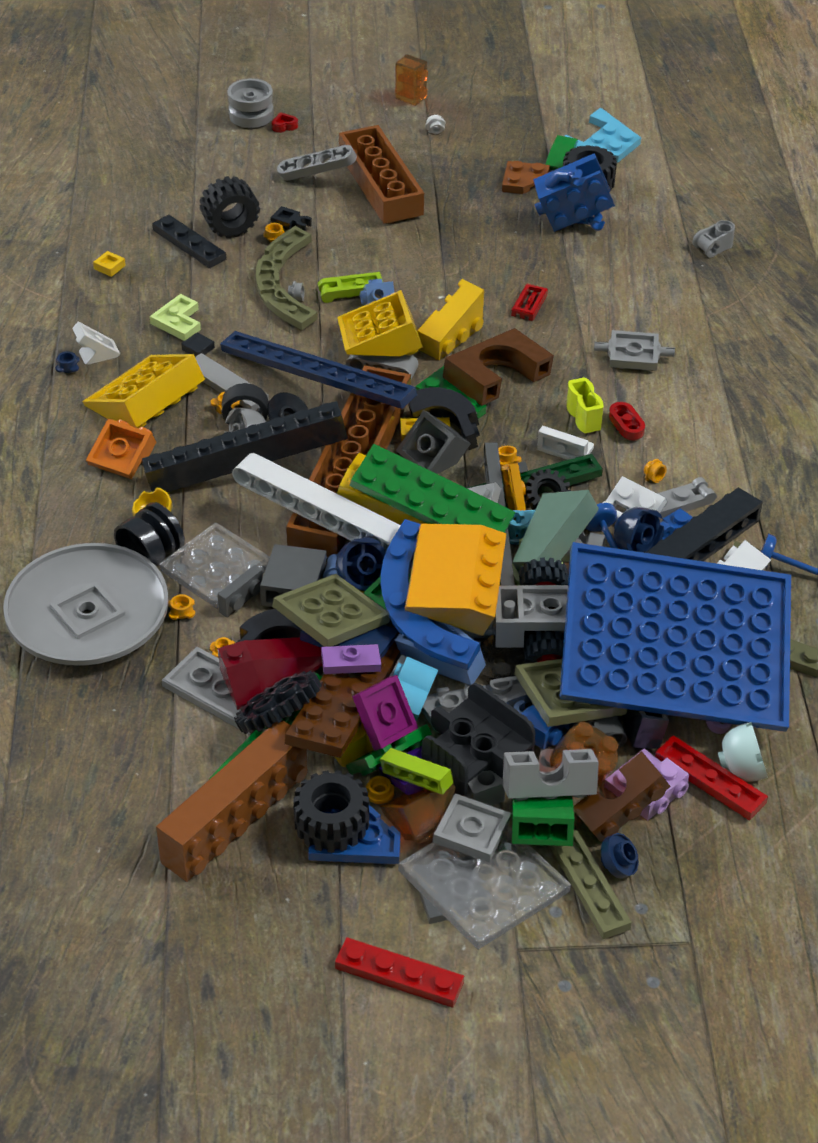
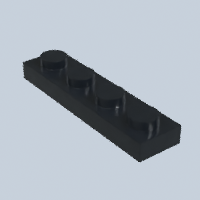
[152,215,227,269]

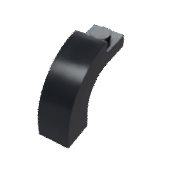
[408,387,480,450]
[236,609,302,643]

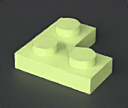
[150,294,201,341]

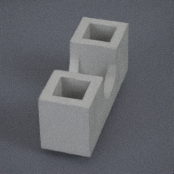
[503,749,599,800]

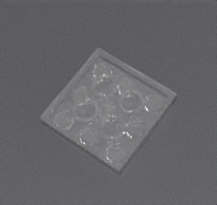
[160,522,270,609]

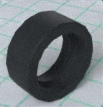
[221,383,269,425]

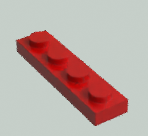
[655,735,768,821]
[335,937,464,1008]

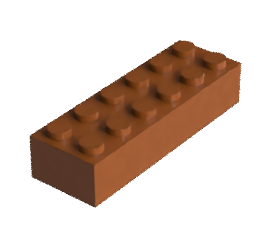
[339,125,424,224]
[156,720,308,882]

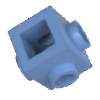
[360,279,394,305]

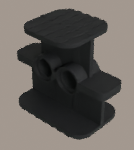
[421,683,535,796]

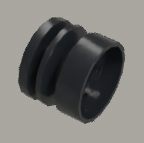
[114,502,185,566]

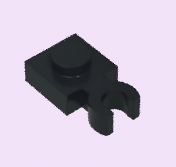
[270,206,312,232]

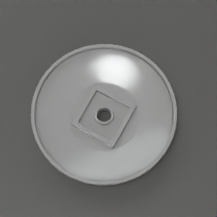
[3,543,168,665]

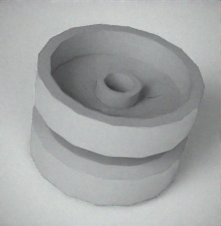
[227,78,274,128]

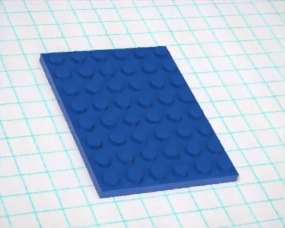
[560,542,791,732]

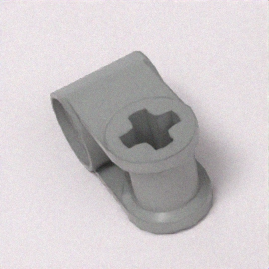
[692,220,735,258]

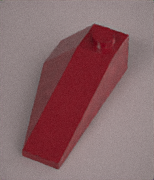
[217,638,323,710]

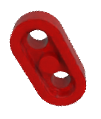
[609,402,645,440]

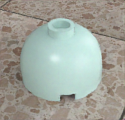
[718,722,768,782]

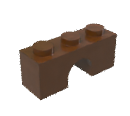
[573,751,671,843]

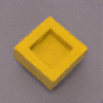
[93,251,126,277]

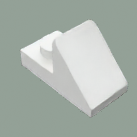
[72,322,120,365]

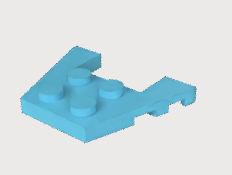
[564,108,641,163]

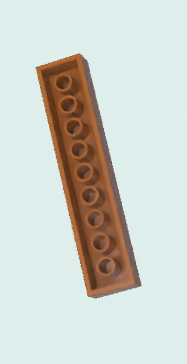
[286,365,411,558]

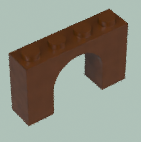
[443,328,554,406]

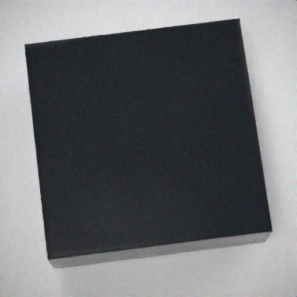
[181,332,215,357]

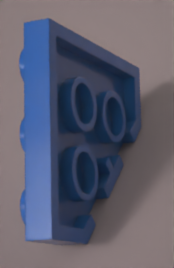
[308,805,401,864]

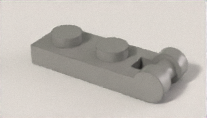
[657,477,717,520]

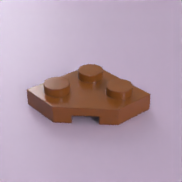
[502,161,550,194]

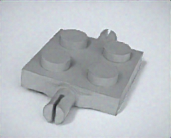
[594,330,675,371]

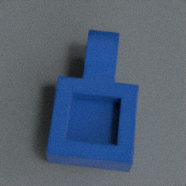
[660,508,693,540]

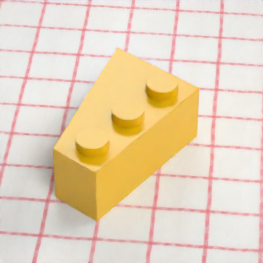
[418,279,484,360]

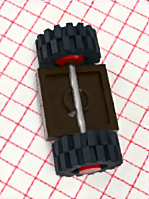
[519,557,568,664]

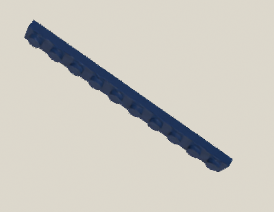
[220,331,417,409]

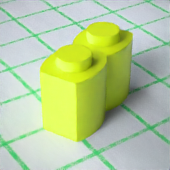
[566,377,604,433]

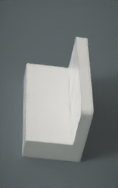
[537,426,594,460]

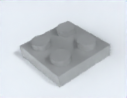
[433,793,511,863]

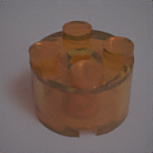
[550,722,618,788]

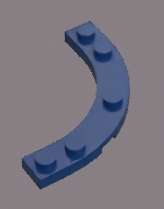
[381,519,480,670]

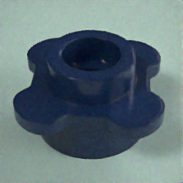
[55,351,80,373]

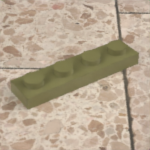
[549,830,632,939]

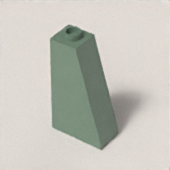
[512,490,599,573]

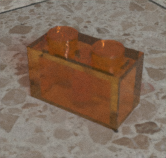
[395,54,428,106]

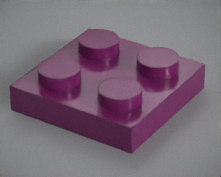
[352,675,418,750]

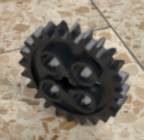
[234,670,322,734]

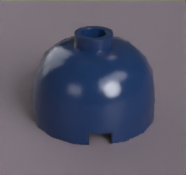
[614,507,664,552]
[336,537,387,591]

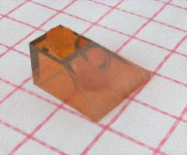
[380,783,455,843]

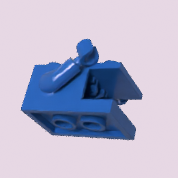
[533,153,615,232]

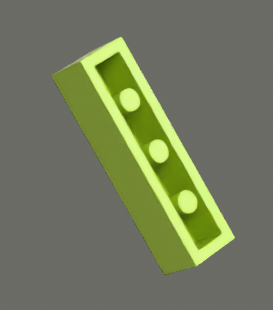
[380,748,453,795]

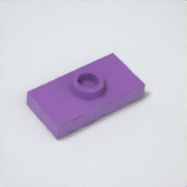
[321,644,381,674]

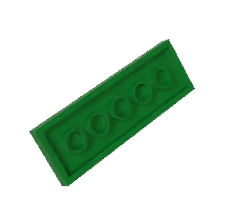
[350,444,515,533]

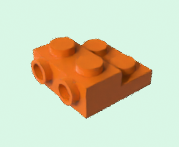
[86,419,156,479]

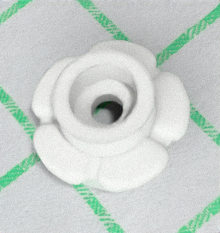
[425,115,446,134]

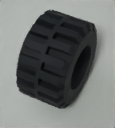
[563,145,617,191]
[199,176,260,238]
[293,770,369,852]

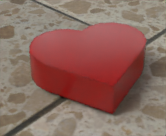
[272,112,298,133]

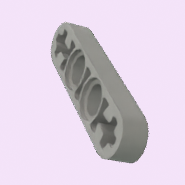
[277,145,357,181]

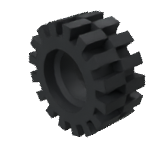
[524,469,571,510]

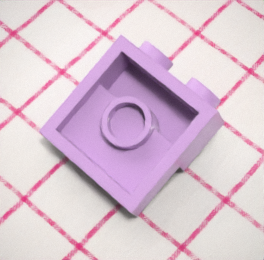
[604,749,689,820]

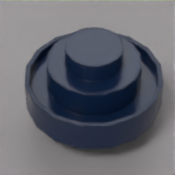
[601,833,639,879]

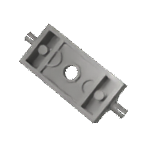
[488,585,568,648]

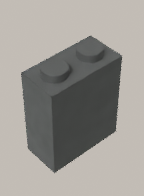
[260,544,326,607]

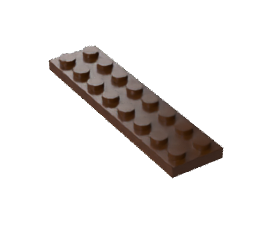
[285,633,401,758]

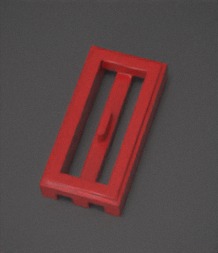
[511,284,548,321]

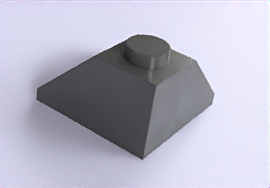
[396,410,471,474]

